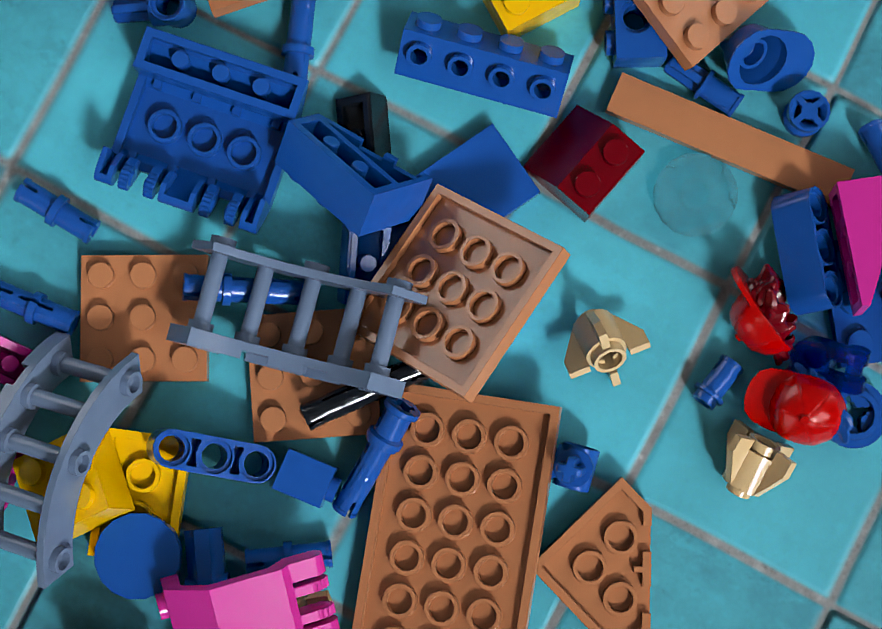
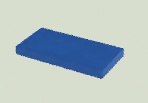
[389,123,540,254]

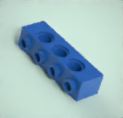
[603,0,668,68]

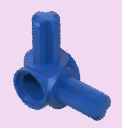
[111,0,197,29]
[551,441,600,493]

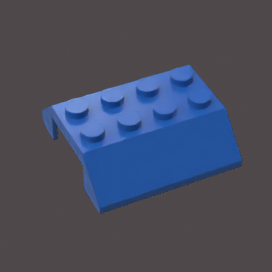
[94,26,309,234]

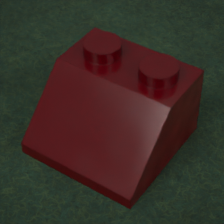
[523,105,645,222]

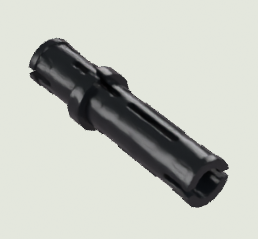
[300,361,429,431]

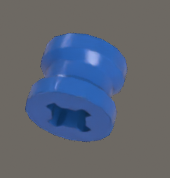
[782,90,831,138]

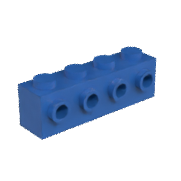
[394,11,574,118]

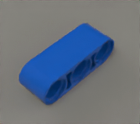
[771,186,843,316]
[146,428,276,484]

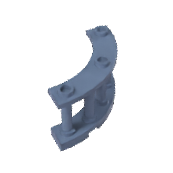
[166,234,428,399]
[0,331,143,589]

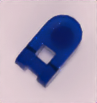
[790,335,871,395]

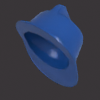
[720,24,815,92]

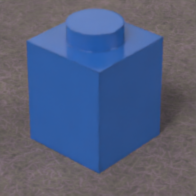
[272,448,342,508]

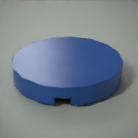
[94,513,182,599]

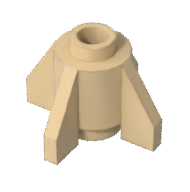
[564,309,651,387]
[722,419,797,499]

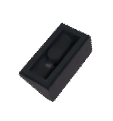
[335,92,391,158]

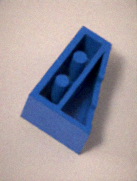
[275,113,433,237]

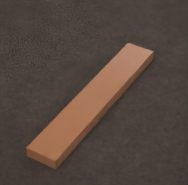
[605,72,855,208]

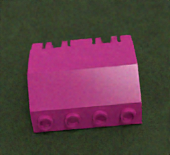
[155,550,340,629]

